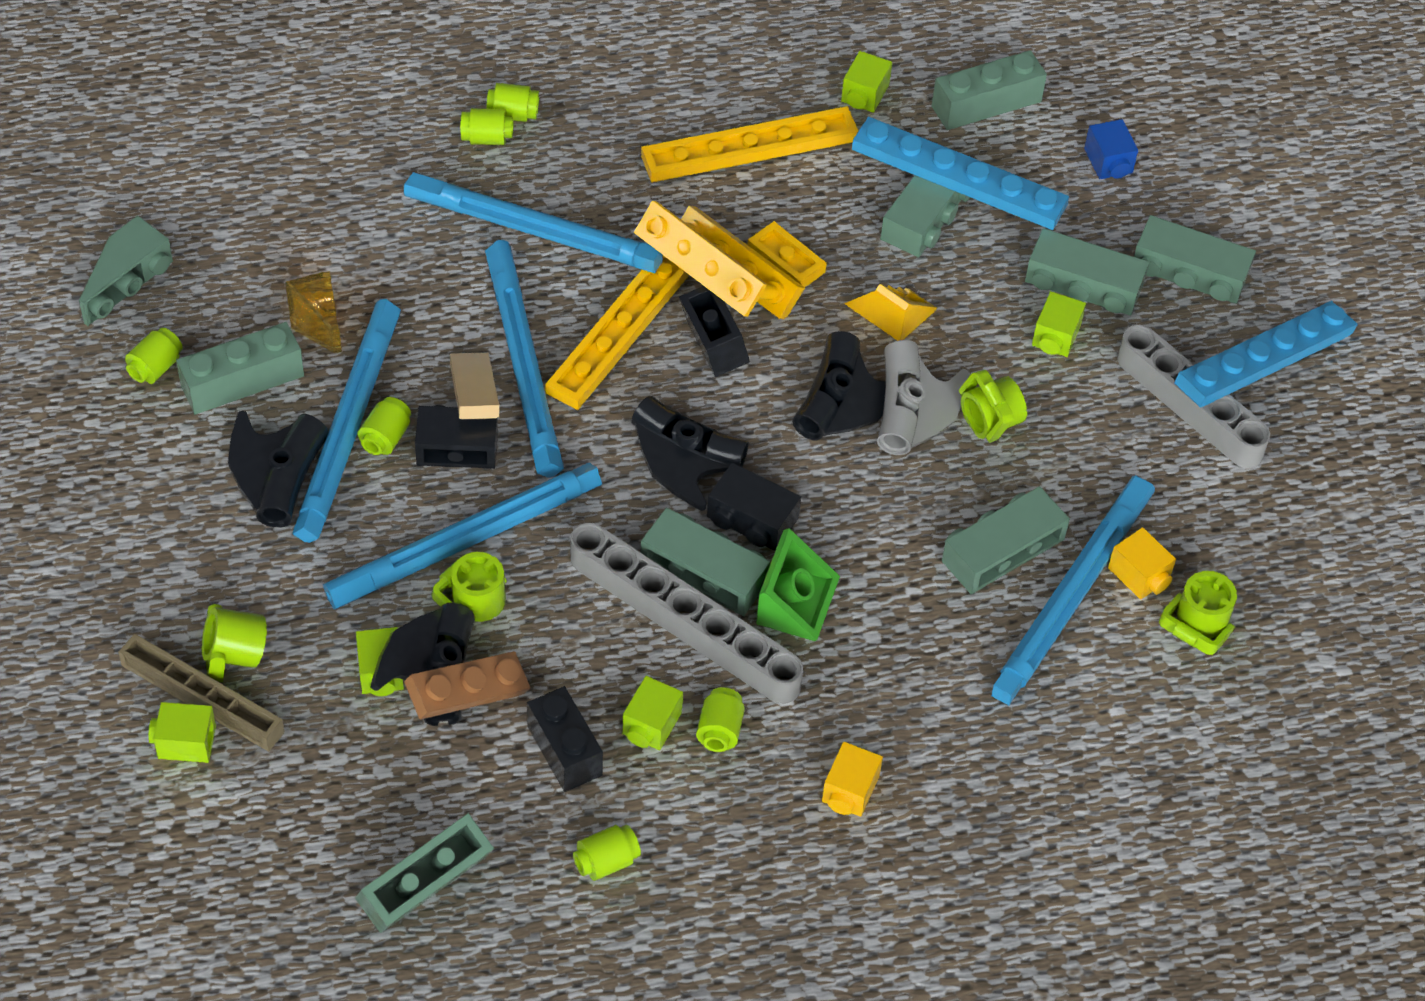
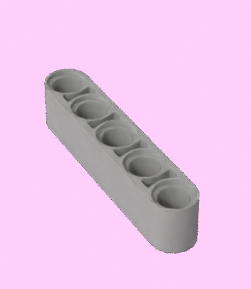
[1117,324,1270,468]

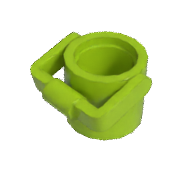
[959,370,1027,443]
[431,552,507,622]
[1159,571,1237,655]
[202,604,267,682]

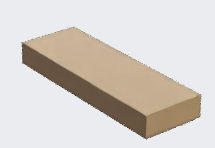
[450,353,499,419]

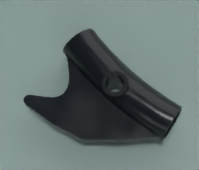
[792,331,886,440]
[631,396,749,511]
[228,410,329,528]
[371,603,475,726]

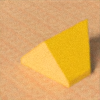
[844,284,937,341]

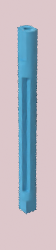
[404,172,663,273]
[485,240,564,478]
[292,299,401,543]
[323,463,602,610]
[991,475,1155,705]

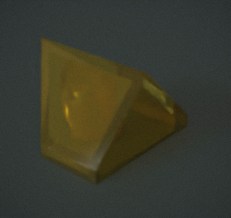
[285,271,342,353]

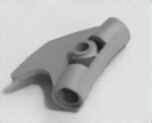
[877,340,969,455]

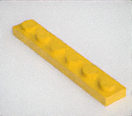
[641,106,859,183]
[545,254,689,410]

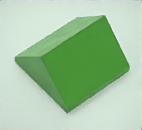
[756,528,840,641]

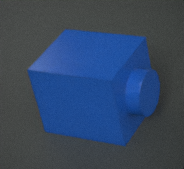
[1084,119,1138,180]

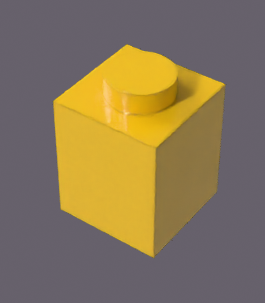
[1108,527,1176,600]
[822,741,883,817]

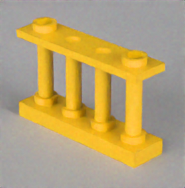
[634,200,805,319]

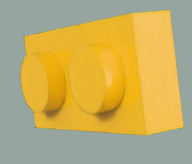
[747,221,827,287]

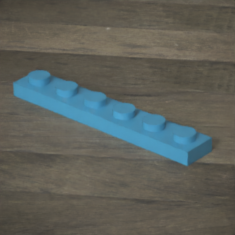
[852,116,1069,230]
[1174,301,1358,408]

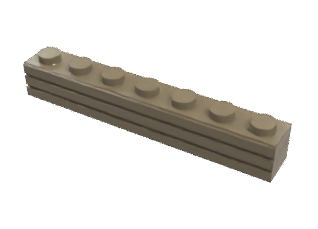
[118,634,285,752]

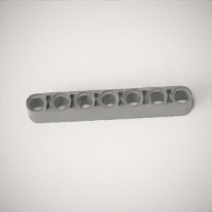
[570,523,803,704]

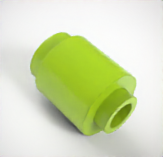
[486,83,539,122]
[460,108,514,145]
[125,327,183,384]
[358,397,411,455]
[696,687,745,752]
[573,824,641,881]

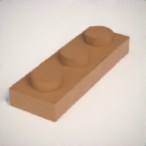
[404,651,531,720]

